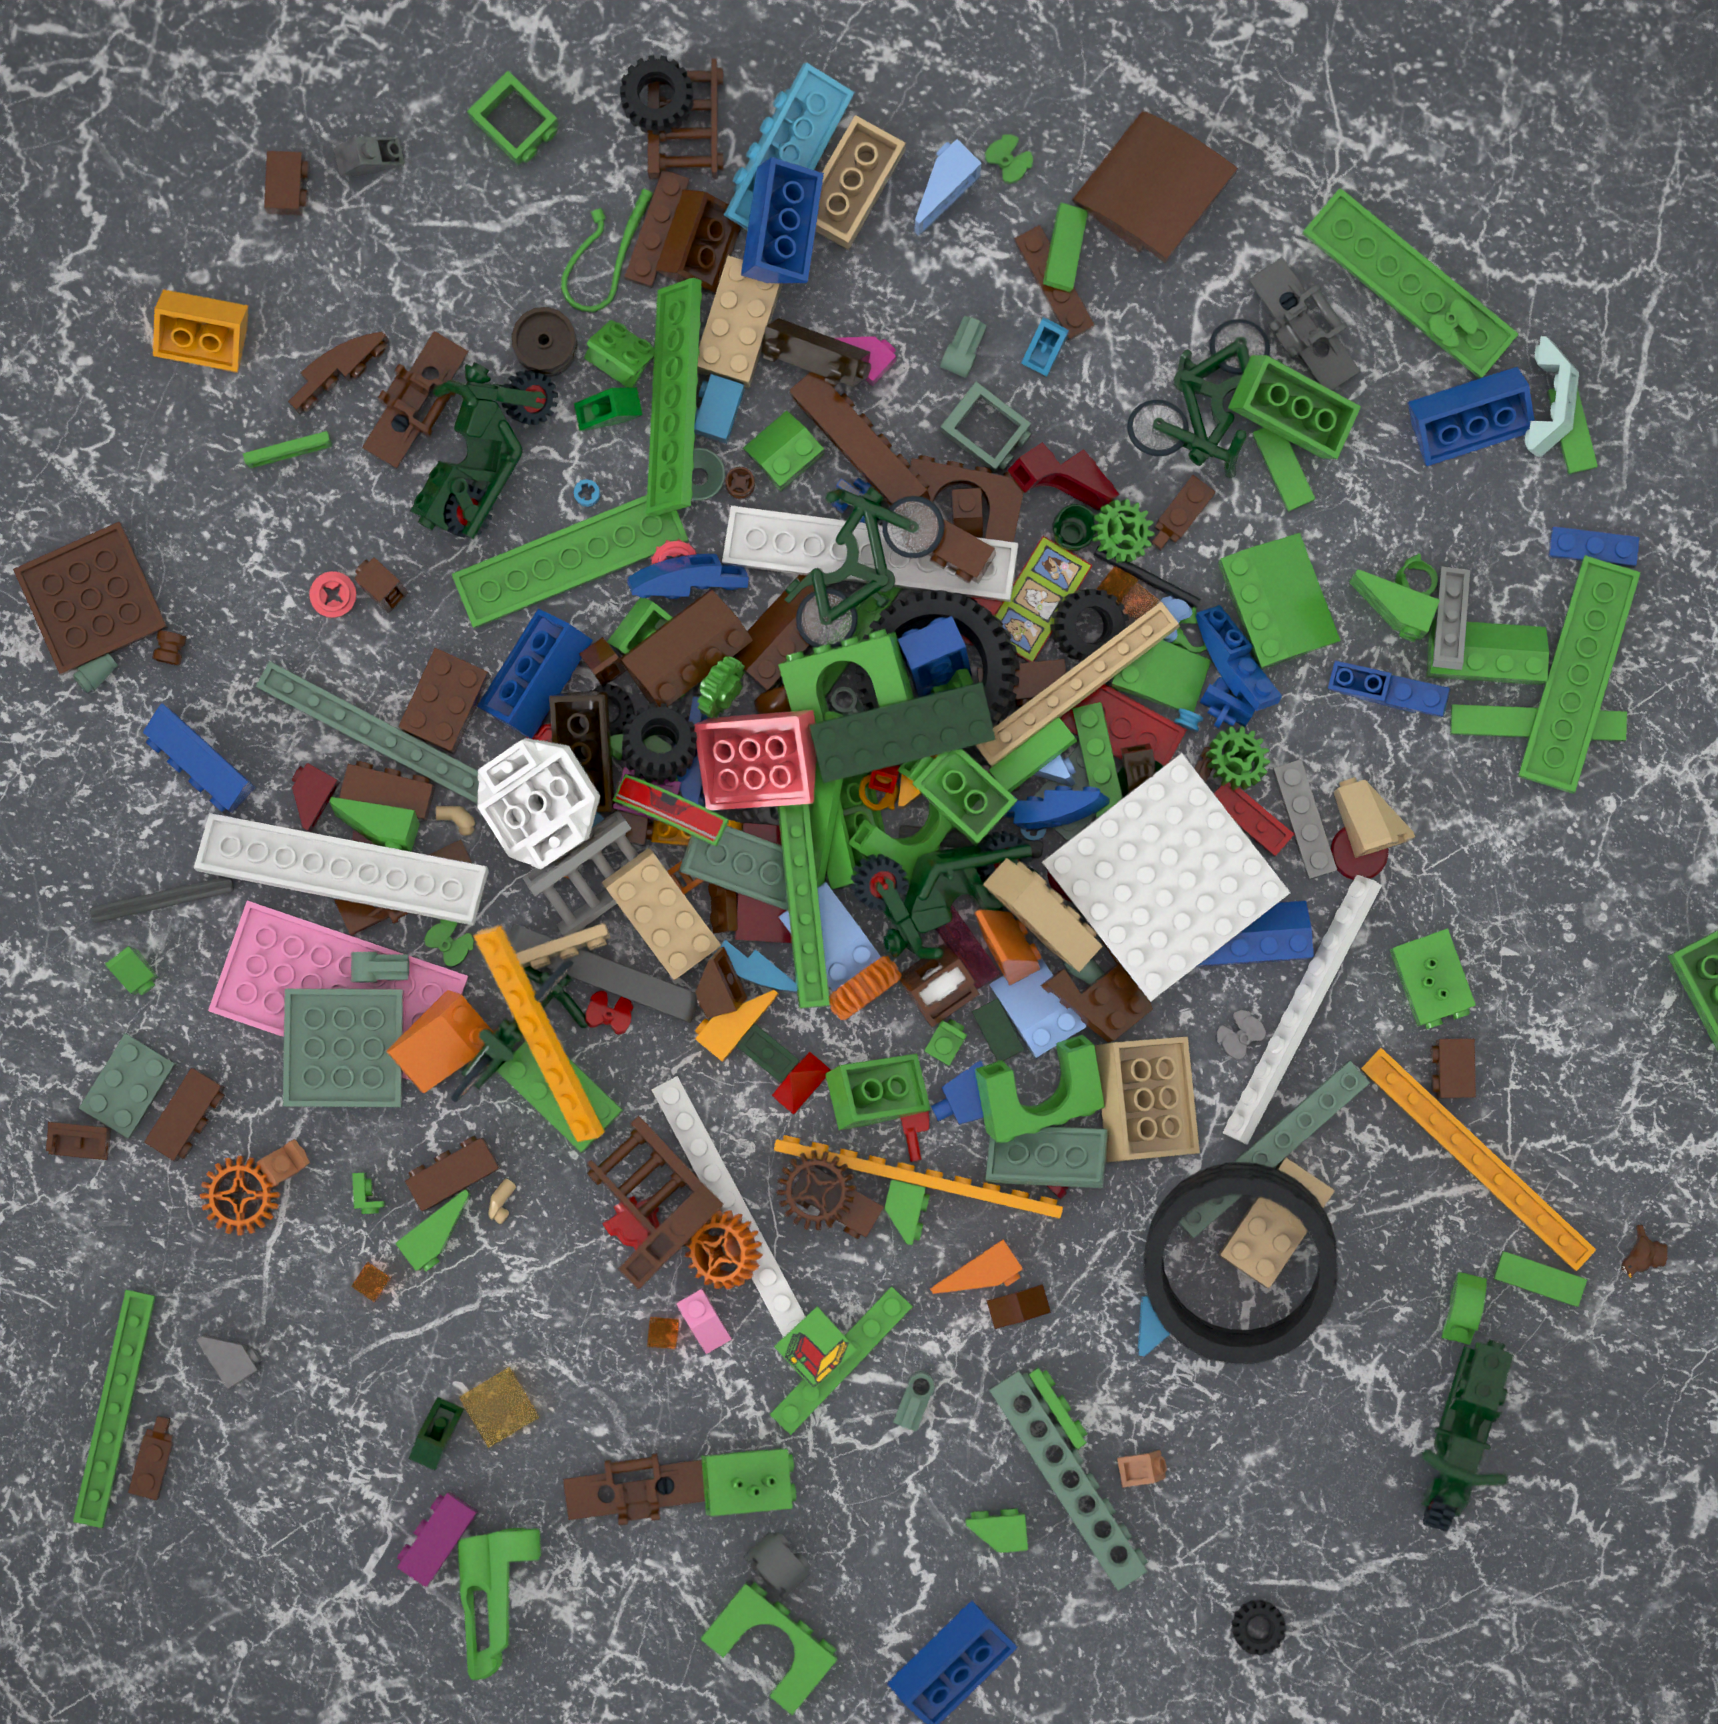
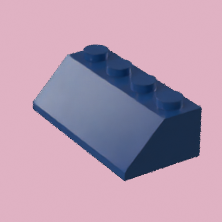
[741,157,824,283]
[1408,366,1535,466]
[477,608,593,739]
[143,703,256,813]
[1196,901,1314,967]
[887,1601,1018,1724]

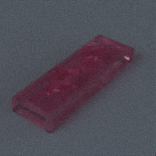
[935,905,1001,990]

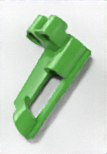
[457,1528,541,1680]

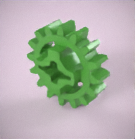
[1091,499,1154,563]
[697,656,745,718]
[1206,726,1270,790]

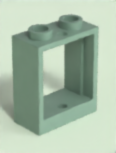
[940,382,1032,473]

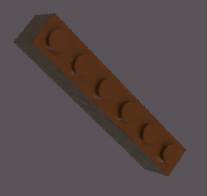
[789,372,930,518]

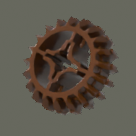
[776,1150,856,1231]

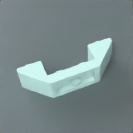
[1525,336,1579,456]

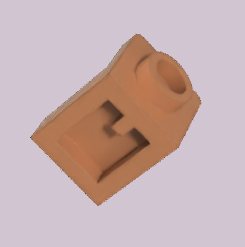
[256,1139,310,1187]
[1117,1450,1167,1487]

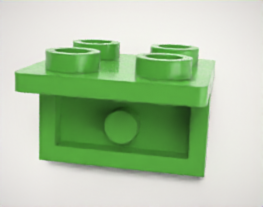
[584,320,655,387]

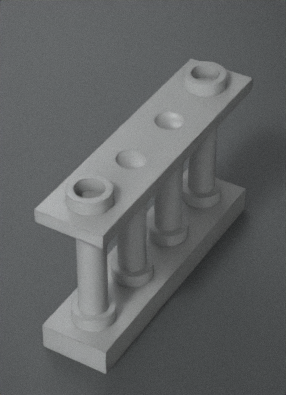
[522,810,639,937]

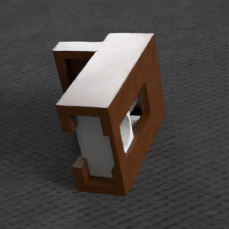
[899,943,980,1027]

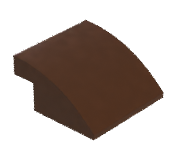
[1072,110,1238,263]

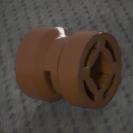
[725,467,755,500]
[152,630,187,666]

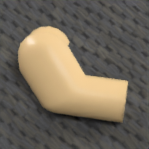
[436,806,475,836]
[488,1178,516,1224]

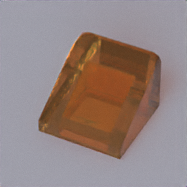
[352,1262,392,1303]
[647,1317,679,1349]

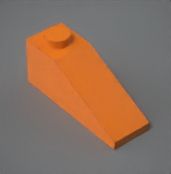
[929,1239,1023,1294]

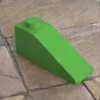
[330,797,420,852]
[395,1189,471,1272]

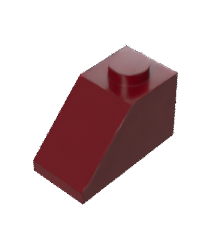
[292,763,340,833]

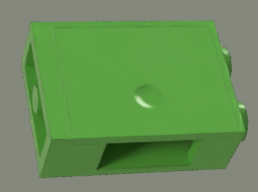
[1390,928,1476,1029]
[701,1448,796,1516]

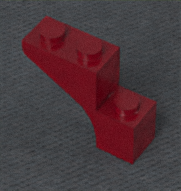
[1007,442,1119,511]

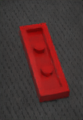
[1214,782,1294,857]

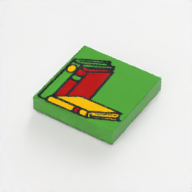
[774,1306,857,1390]

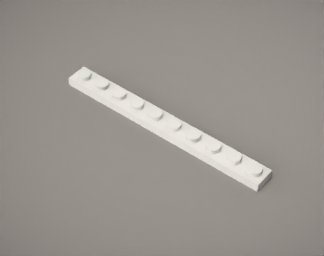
[1223,875,1382,1145]
[652,1076,806,1337]

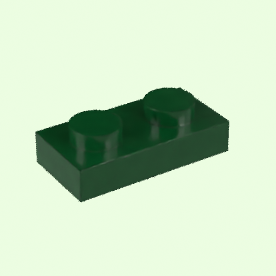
[736,1023,800,1083]

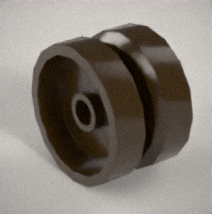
[511,307,578,377]

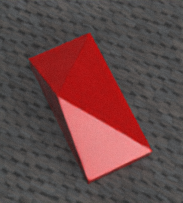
[772,1052,831,1115]

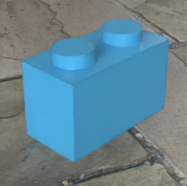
[694,374,745,444]

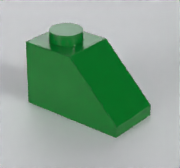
[574,387,643,431]

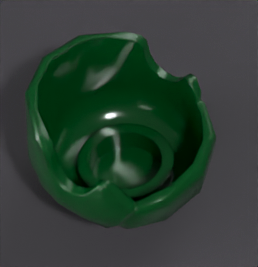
[1052,504,1096,551]

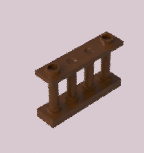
[648,59,724,179]
[587,1115,703,1238]

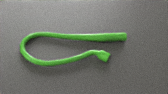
[561,189,653,312]

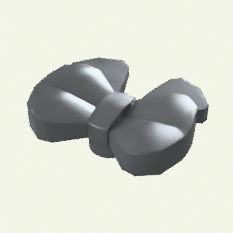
[1216,1010,1266,1060]

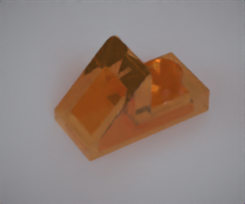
[1097,567,1161,620]

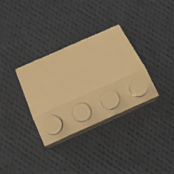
[1095,1037,1200,1162]

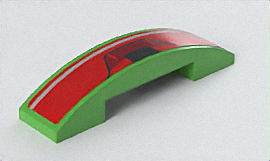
[613,774,729,847]

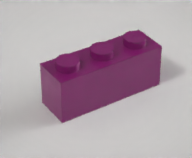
[397,1491,478,1587]

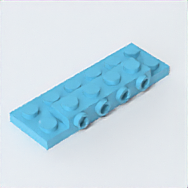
[724,63,855,230]

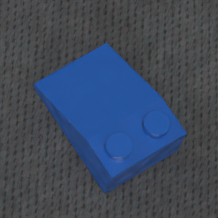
[898,616,972,697]

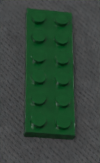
[809,682,996,783]

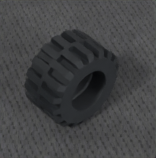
[620,55,694,135]
[1050,589,1129,662]
[622,703,697,785]

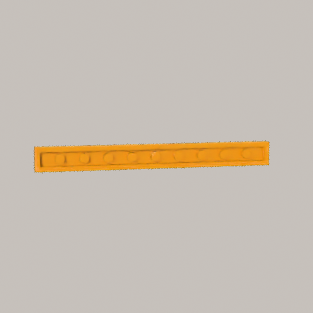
[1360,1048,1596,1271]
[774,1135,1063,1219]

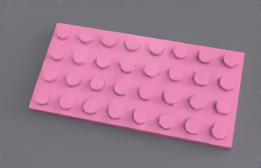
[208,901,469,1080]

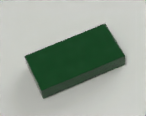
[972,998,1024,1062]

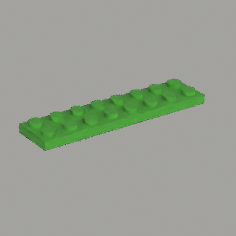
[1302,188,1519,379]
[646,278,702,516]
[451,495,689,629]
[1517,556,1641,794]

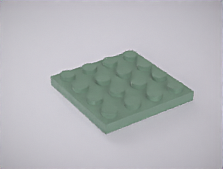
[283,989,404,1107]

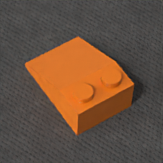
[975,909,1042,986]
[386,990,494,1093]

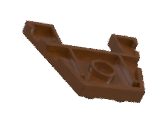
[1041,938,1153,1043]

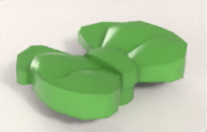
[985,134,1033,184]
[1428,300,1478,348]
[424,919,474,967]

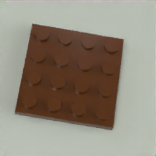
[13,521,168,676]

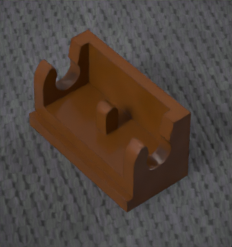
[46,1122,111,1160]

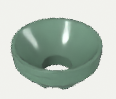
[691,448,725,501]

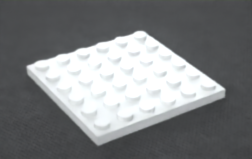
[1042,753,1290,1001]

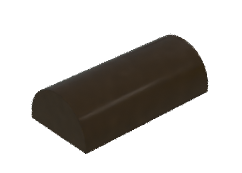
[549,691,615,812]

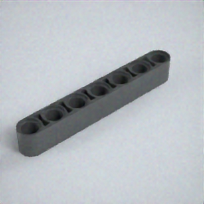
[508,924,698,1023]

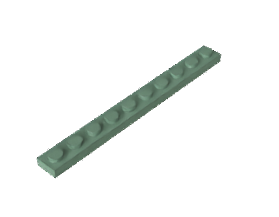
[255,661,479,804]

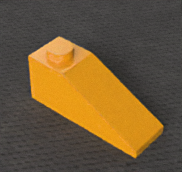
[695,990,779,1062]

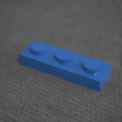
[1548,526,1640,567]

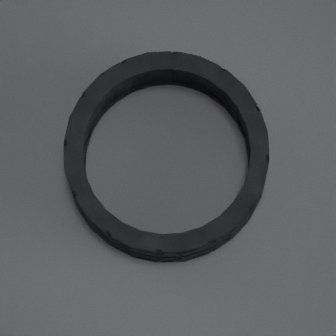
[1144,1162,1338,1364]

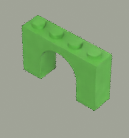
[778,629,914,723]
[848,756,954,885]
[975,1035,1105,1142]
[701,1581,838,1715]

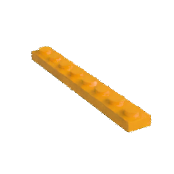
[474,925,604,1142]

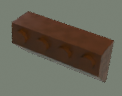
[733,575,842,691]
[620,589,753,707]

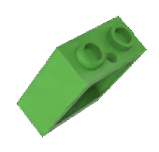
[467,71,559,166]

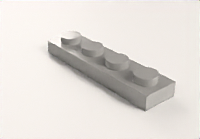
[1432,566,1470,670]
[1273,759,1337,880]

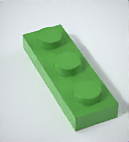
[1028,1367,1088,1450]

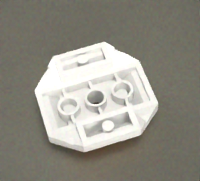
[478,738,600,870]

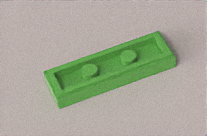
[1043,202,1088,292]
[1547,388,1598,475]
[1252,428,1315,512]
[242,431,333,469]
[989,716,1077,792]
[1493,1251,1587,1307]

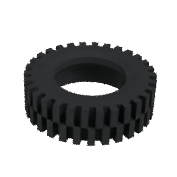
[856,590,1020,747]

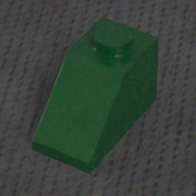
[408,1397,464,1471]

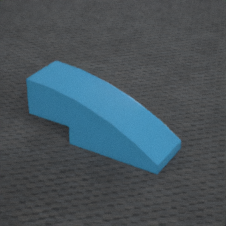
[710,939,797,993]

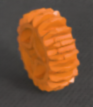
[829,956,902,1020]
[200,1156,280,1235]
[684,1210,763,1289]

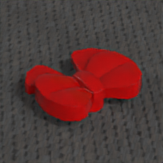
[585,991,633,1035]

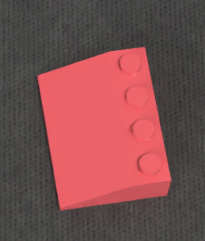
[694,710,816,811]

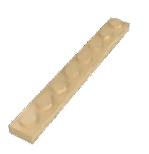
[975,602,1180,767]

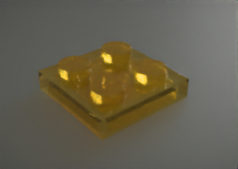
[459,1367,540,1448]

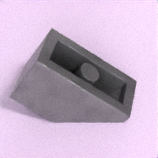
[196,1335,261,1389]

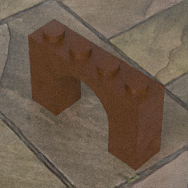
[909,455,1024,542]

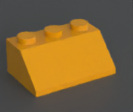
[153,289,248,372]

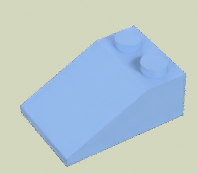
[914,139,982,236]
[778,882,881,991]
[989,958,1086,1059]

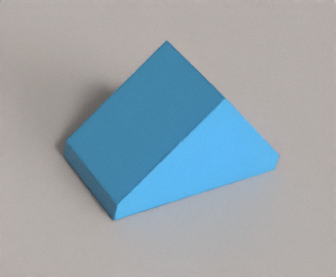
[1021,317,1069,377]
[1137,1296,1170,1356]

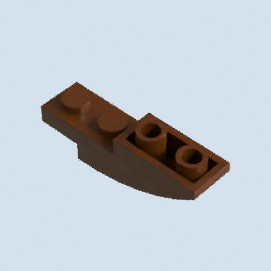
[288,331,389,414]
[618,1183,724,1290]

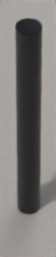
[1093,545,1201,608]

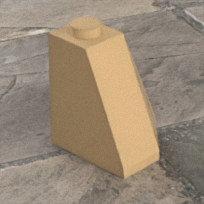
[1333,777,1415,858]

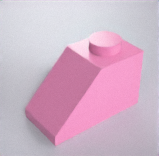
[676,1288,732,1354]

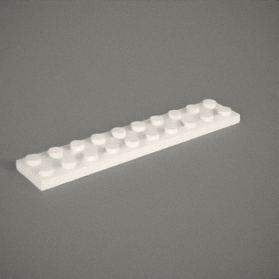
[722,506,1019,602]
[194,813,489,925]

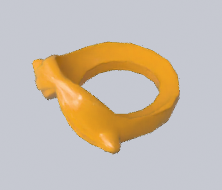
[859,775,899,811]

